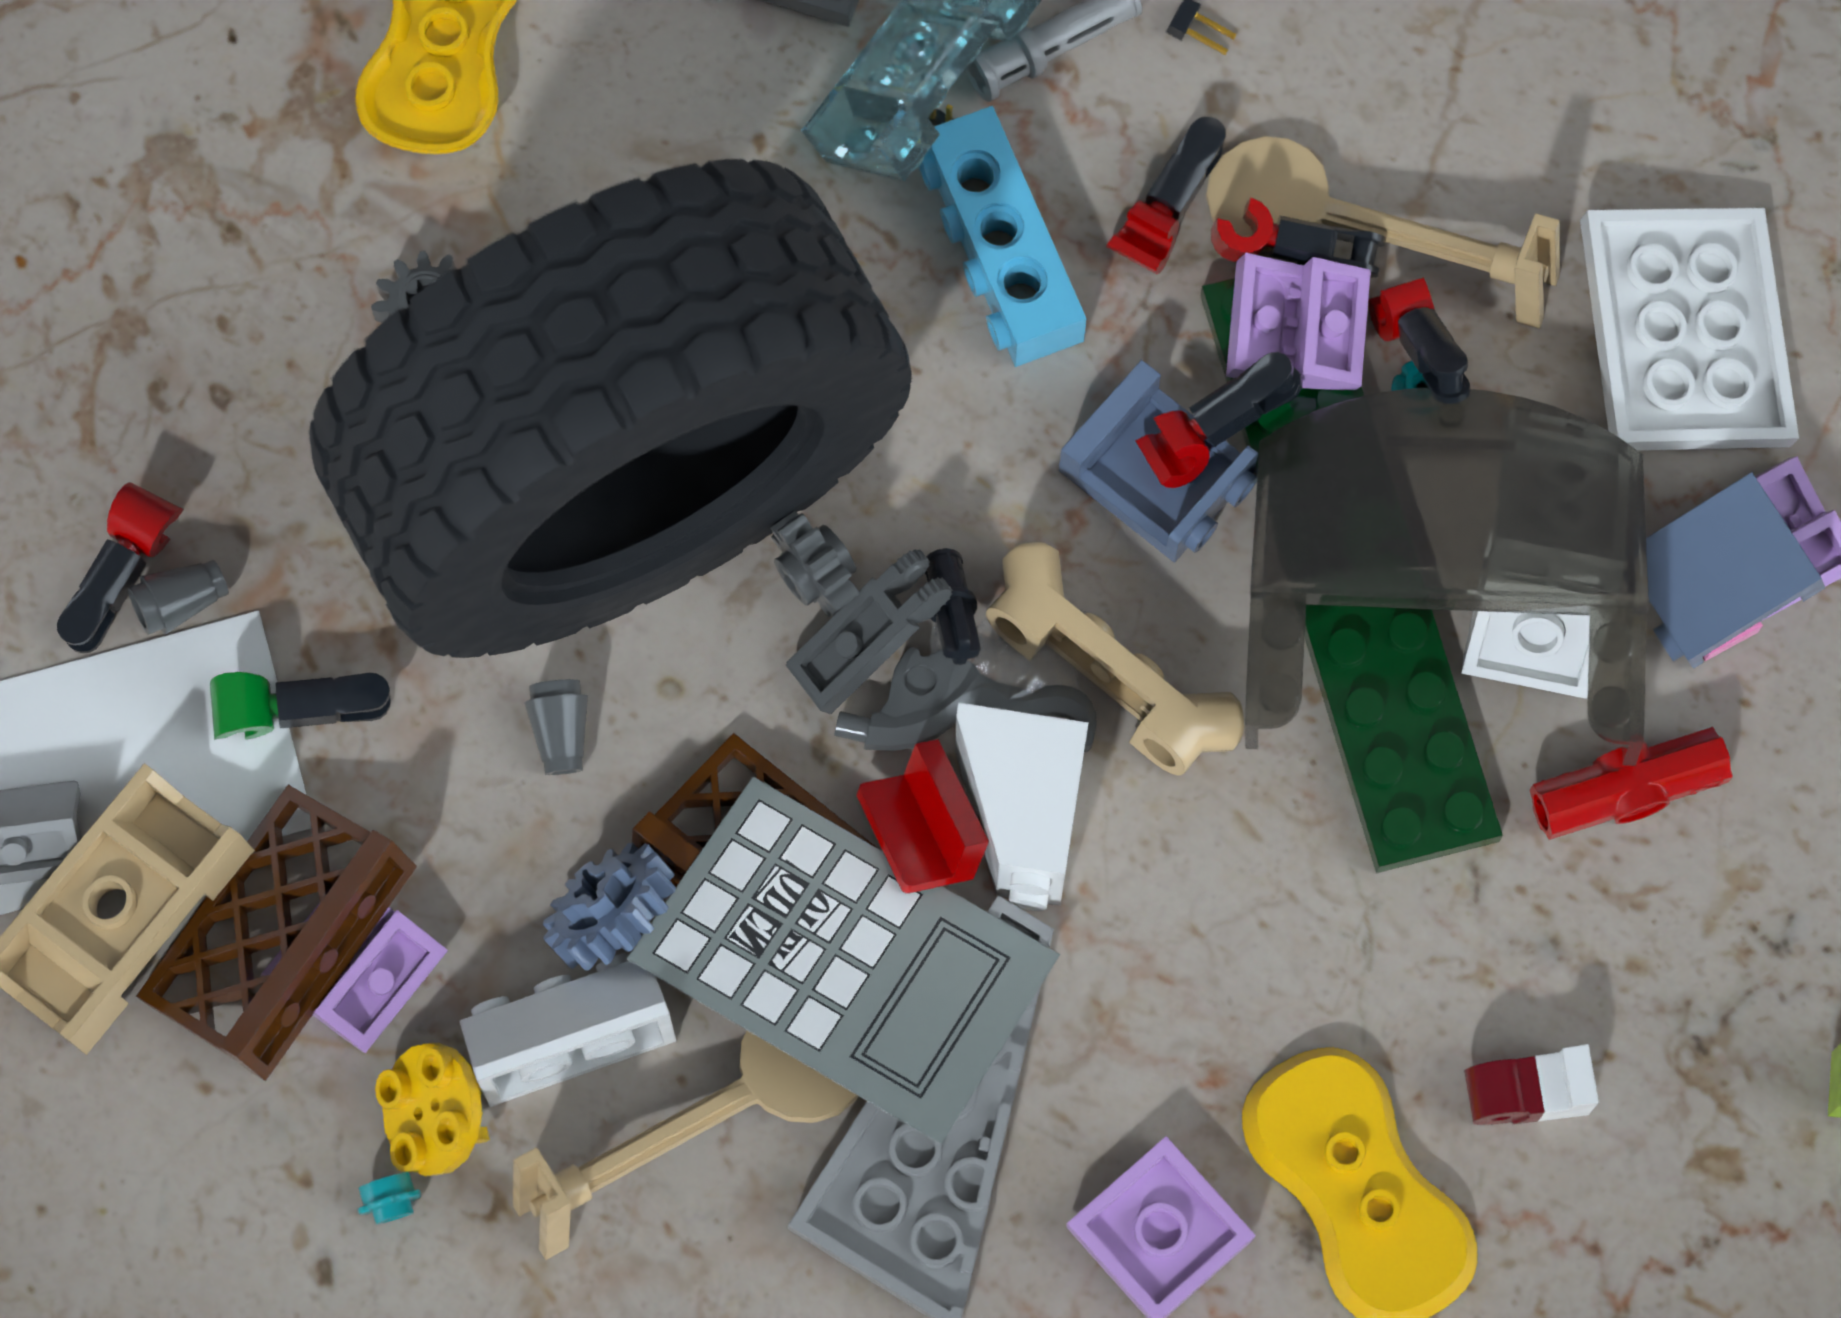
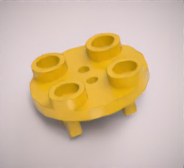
[375,1043,490,1176]

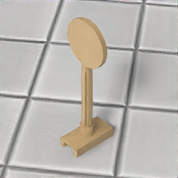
[1206,136,1560,329]
[513,1030,859,1260]

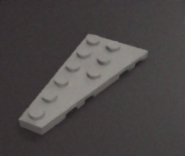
[788,895,1054,1318]

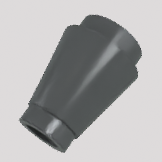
[128,560,229,635]
[524,679,588,775]

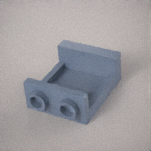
[1059,360,1258,563]
[1620,472,1825,669]

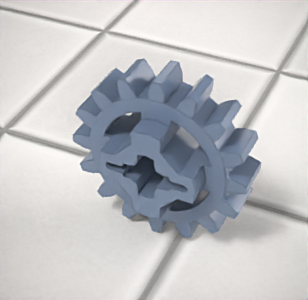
[543,843,676,970]

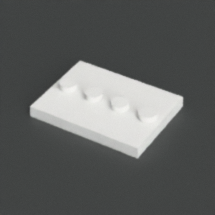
[1580,208,1799,451]

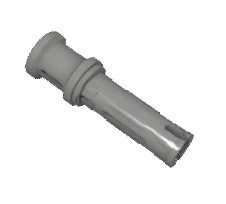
[963,0,1142,102]

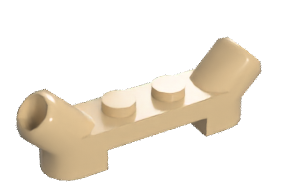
[986,542,1244,776]

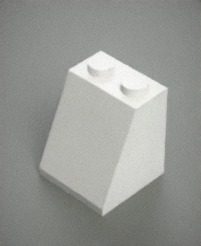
[955,703,1088,911]

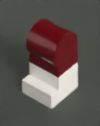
[1464,1044,1599,1125]

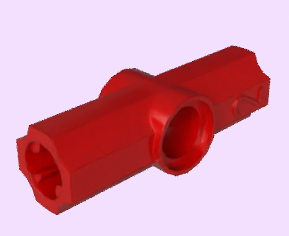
[1530,727,1733,840]

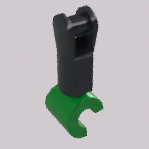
[210,672,391,740]

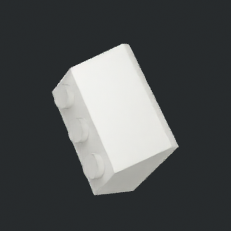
[459,953,676,1107]

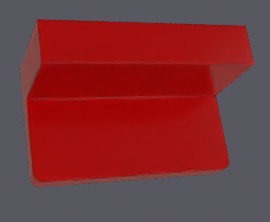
[857,739,989,894]

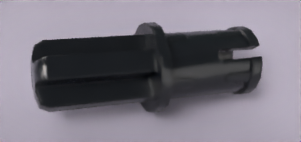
[924,548,981,665]

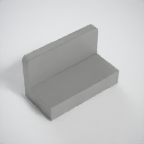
[0,781,82,885]

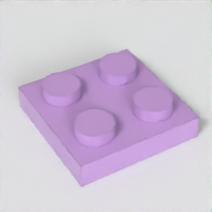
[1066,1136,1256,1318]

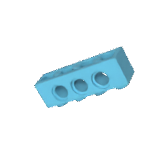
[917,105,1087,367]

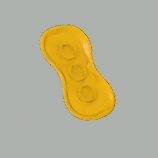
[355,0,517,154]
[1242,1047,1478,1318]

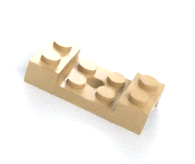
[0,763,254,1055]

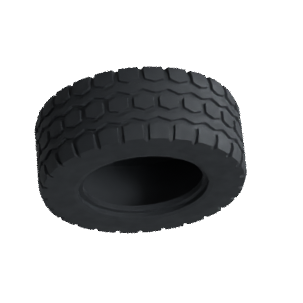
[309,159,912,658]

